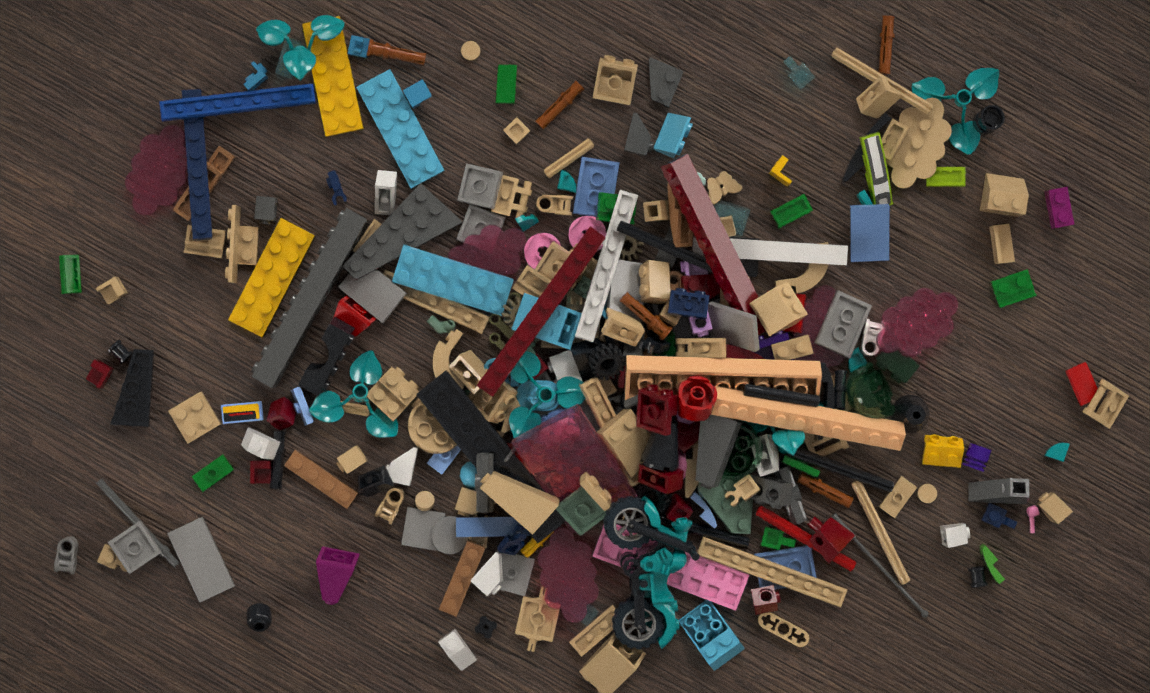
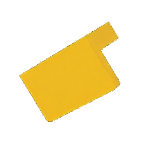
[768,155,792,186]

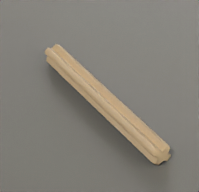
[832,48,933,114]
[851,481,910,585]

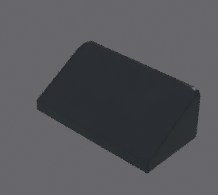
[358,465,394,497]

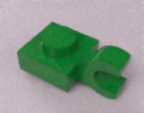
[761,526,796,550]

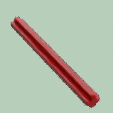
[756,506,856,571]

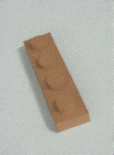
[284,450,358,509]
[439,539,486,617]

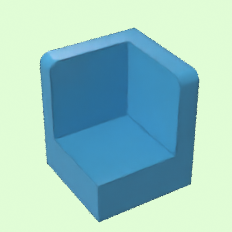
[403,79,432,109]

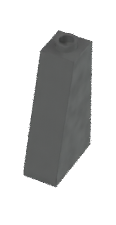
[695,415,742,489]

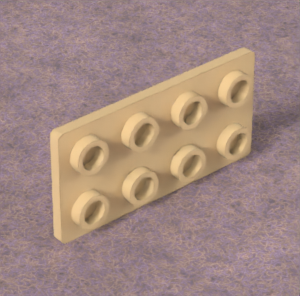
[225,205,259,283]

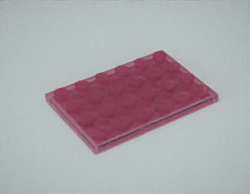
[511,404,638,534]

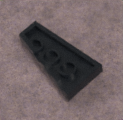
[110,349,154,427]

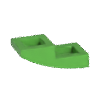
[980,544,1005,584]

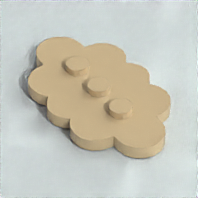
[886,98,952,189]

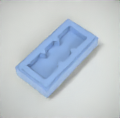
[291,387,314,426]
[427,445,461,475]

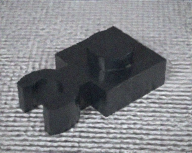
[639,336,671,354]

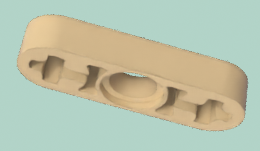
[758,612,809,647]

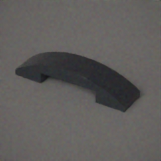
[814,363,835,440]

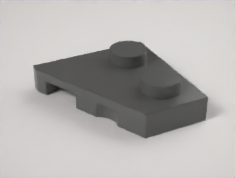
[648,57,684,107]

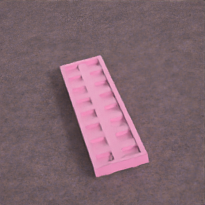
[592,524,749,611]

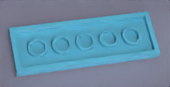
[356,69,445,189]
[392,244,514,316]

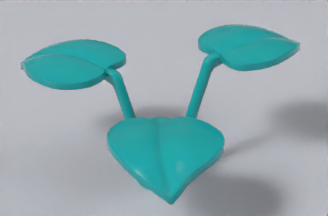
[256,15,345,81]
[911,68,1000,155]
[309,350,398,438]
[509,351,585,440]
[739,402,824,455]

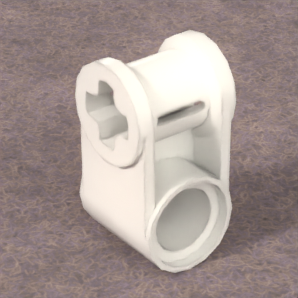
[860,319,885,356]

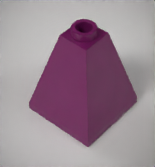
[316,546,360,605]

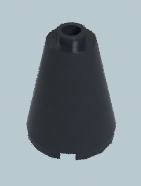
[891,395,929,433]
[640,416,679,471]

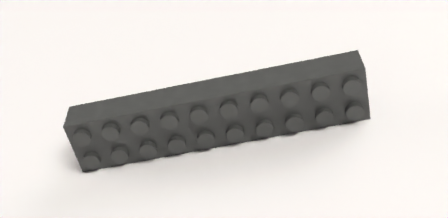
[251,208,370,388]

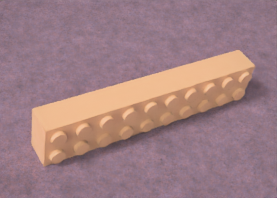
[625,355,822,400]

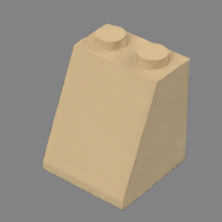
[980,173,1029,217]
[579,633,646,693]

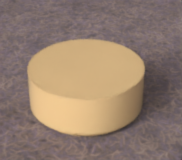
[461,41,481,61]
[917,484,937,503]
[415,491,434,511]

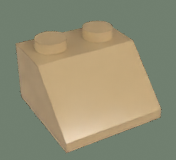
[749,282,808,336]

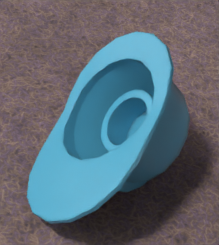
[516,380,559,411]

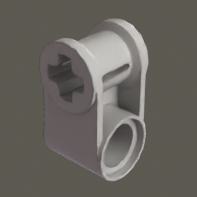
[54,536,78,575]

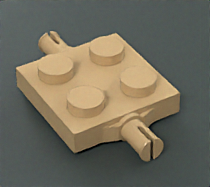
[515,586,561,652]

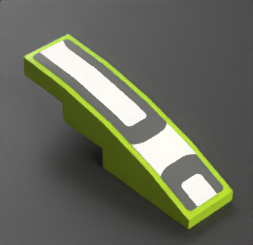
[859,132,893,206]

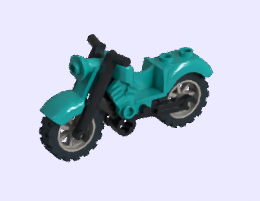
[603,496,699,650]

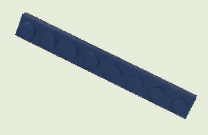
[182,89,213,241]

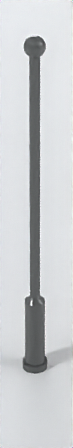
[830,513,929,618]

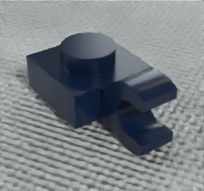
[326,170,347,206]
[981,503,1017,529]
[497,525,527,556]

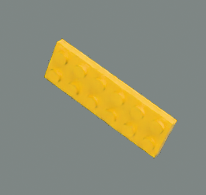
[302,16,364,137]
[228,218,315,337]

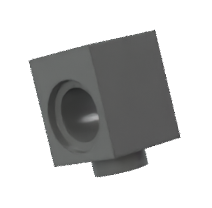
[254,196,278,225]

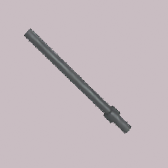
[96,479,179,568]

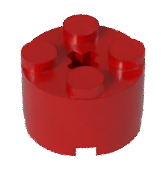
[677,376,717,421]

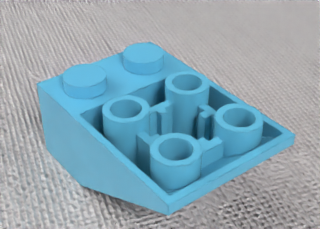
[653,113,693,158]
[512,293,582,350]
[678,600,745,671]

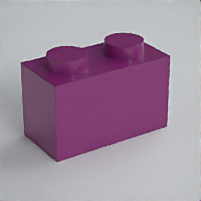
[1044,187,1074,229]

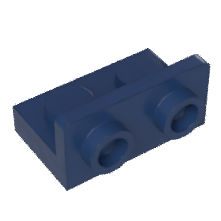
[668,288,710,319]

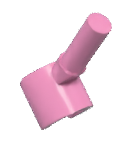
[1026,505,1040,533]

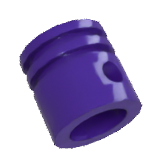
[962,443,992,472]

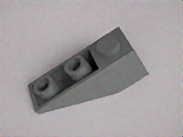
[968,478,1029,504]

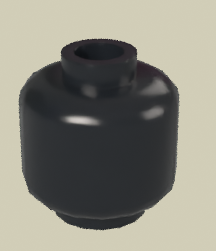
[246,603,272,632]

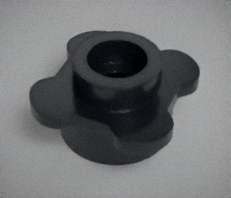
[475,616,497,639]

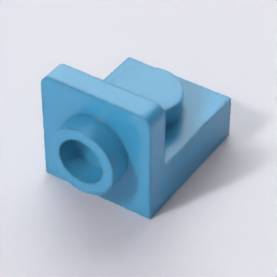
[243,61,268,91]

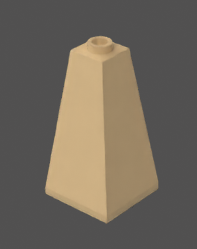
[480,471,560,535]

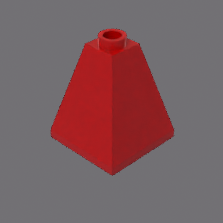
[333,295,377,338]

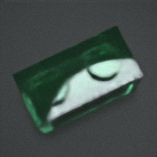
[874,341,920,384]

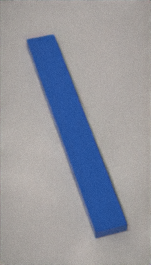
[159,84,316,122]

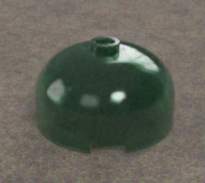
[846,362,895,419]
[722,422,763,480]

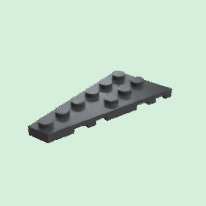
[342,183,463,280]

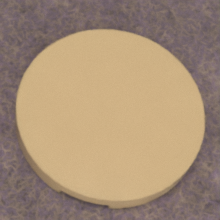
[408,401,457,454]

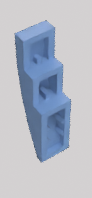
[456,517,531,537]

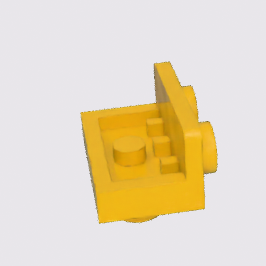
[922,434,964,468]

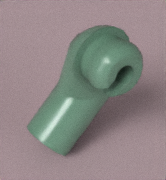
[426,315,455,334]

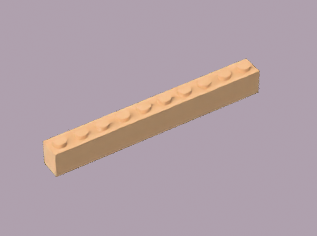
[711,386,906,451]

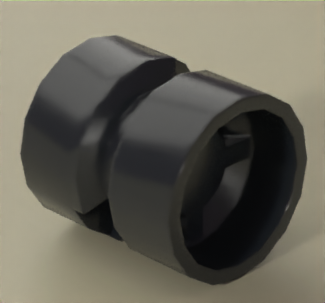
[973,105,1005,135]

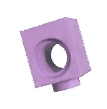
[688,311,713,338]

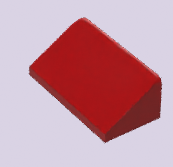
[1066,362,1098,406]

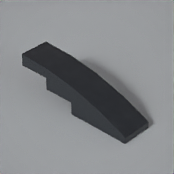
[841,113,891,183]

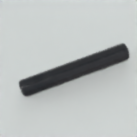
[744,384,820,407]

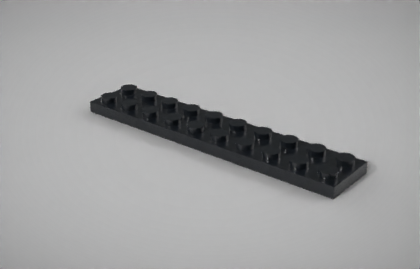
[416,370,566,543]

